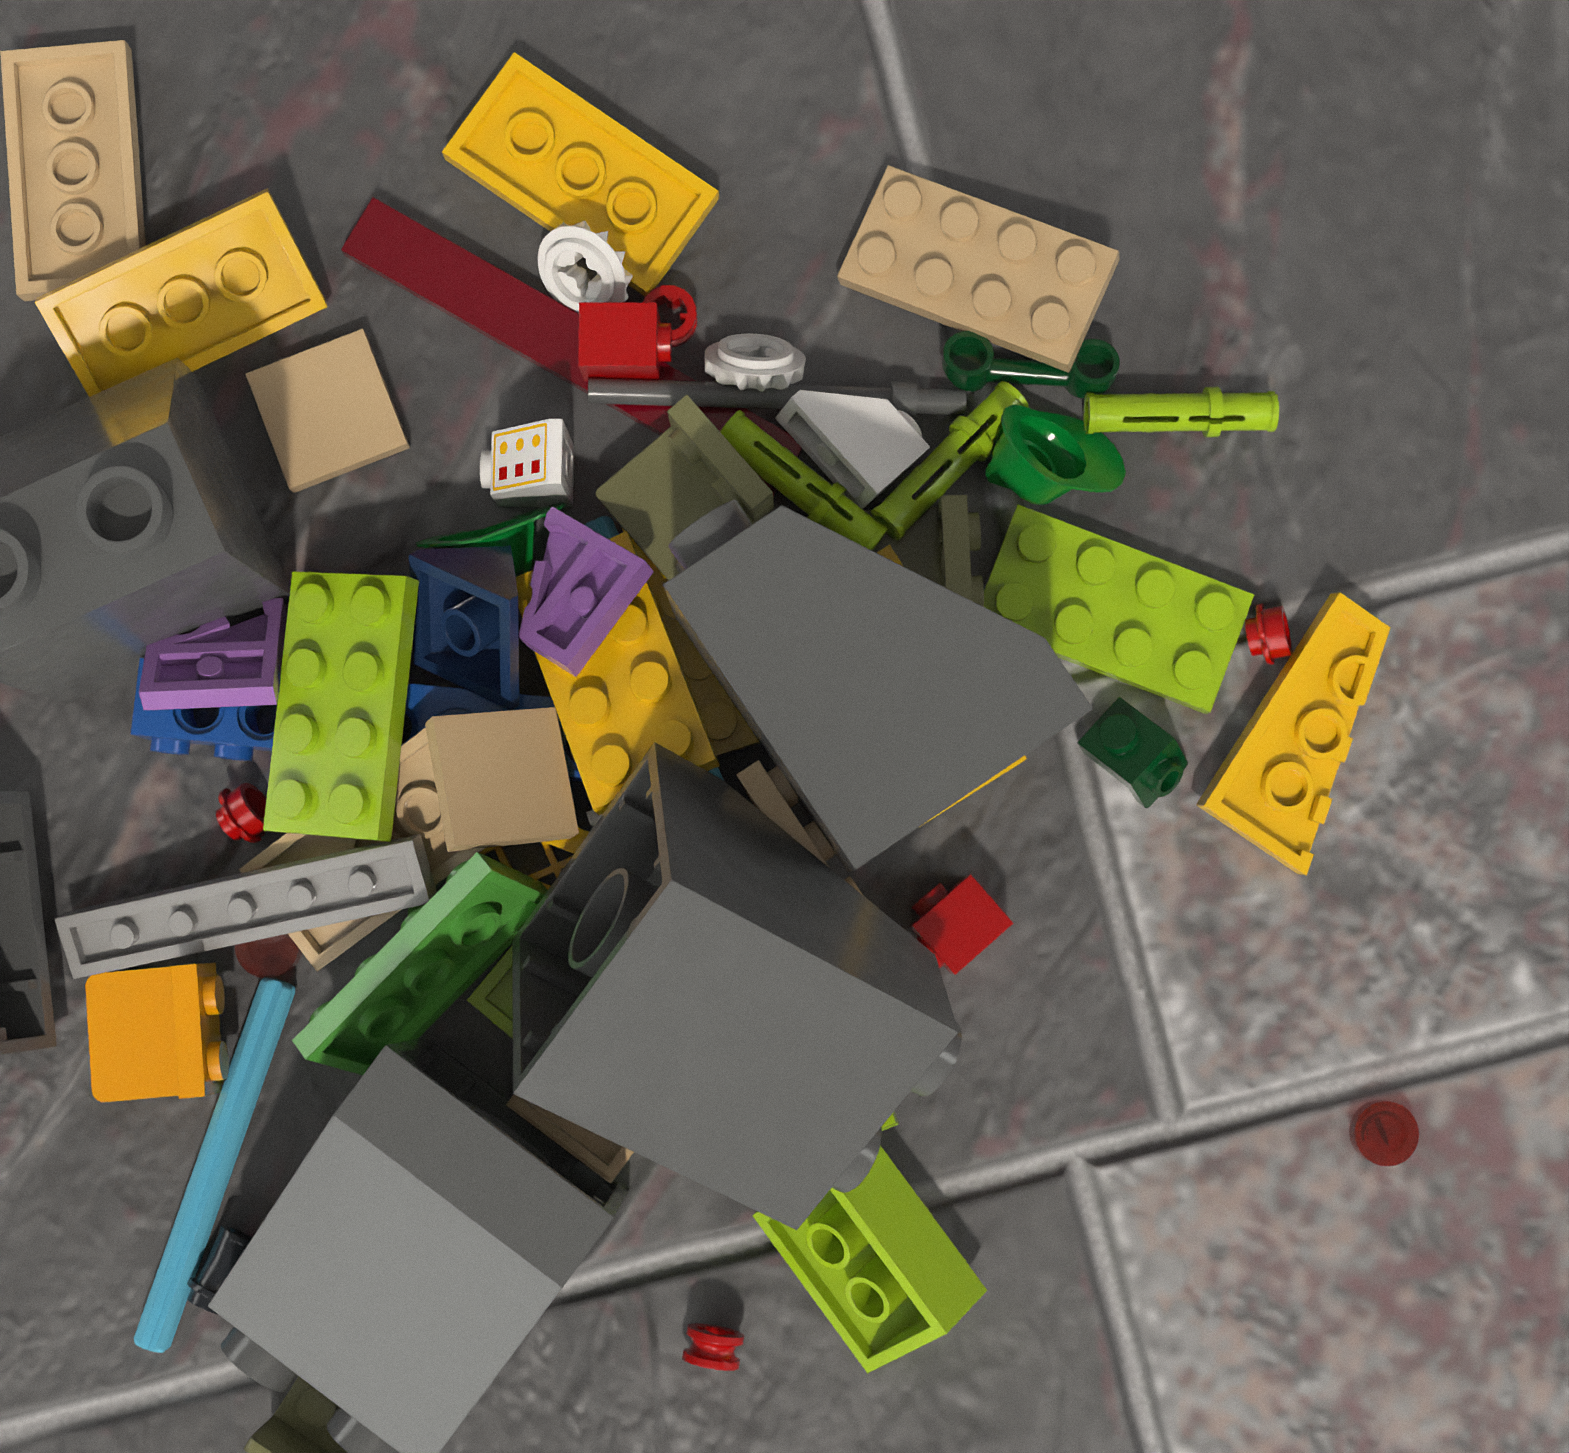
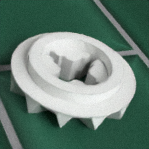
[538,221,633,314]
[705,333,806,392]

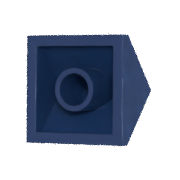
[409,546,519,710]

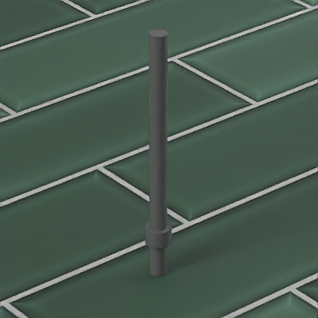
[588,378,967,420]

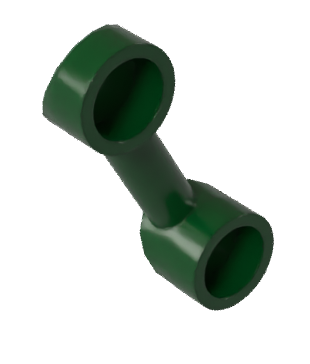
[942,331,1120,398]

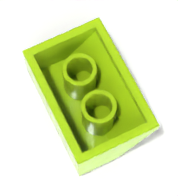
[752,1145,987,1373]

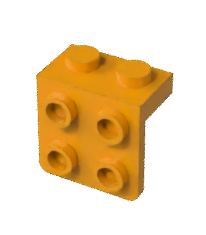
[85,963,229,1102]

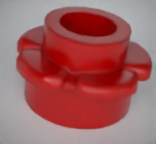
[1245,603,1293,665]
[216,783,267,843]

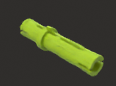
[871,381,1029,540]
[1083,387,1279,437]
[720,410,889,551]

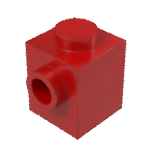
[578,302,672,381]
[909,874,1014,975]

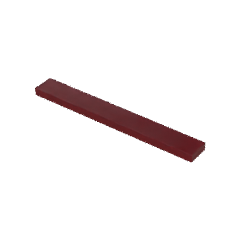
[341,197,803,500]

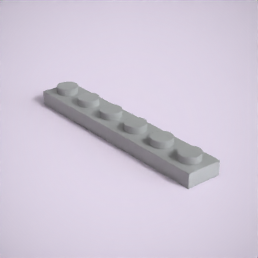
[54,834,437,979]

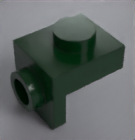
[1077,696,1188,808]

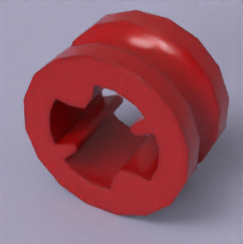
[643,285,697,347]
[682,1323,744,1371]

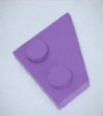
[519,507,653,677]
[139,598,287,710]

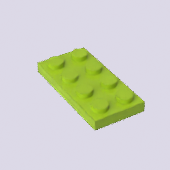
[984,504,1254,714]
[263,572,419,842]

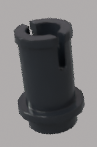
[187,1225,253,1315]

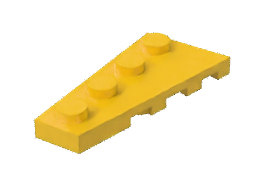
[1196,592,1391,876]

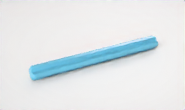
[134,977,296,1353]

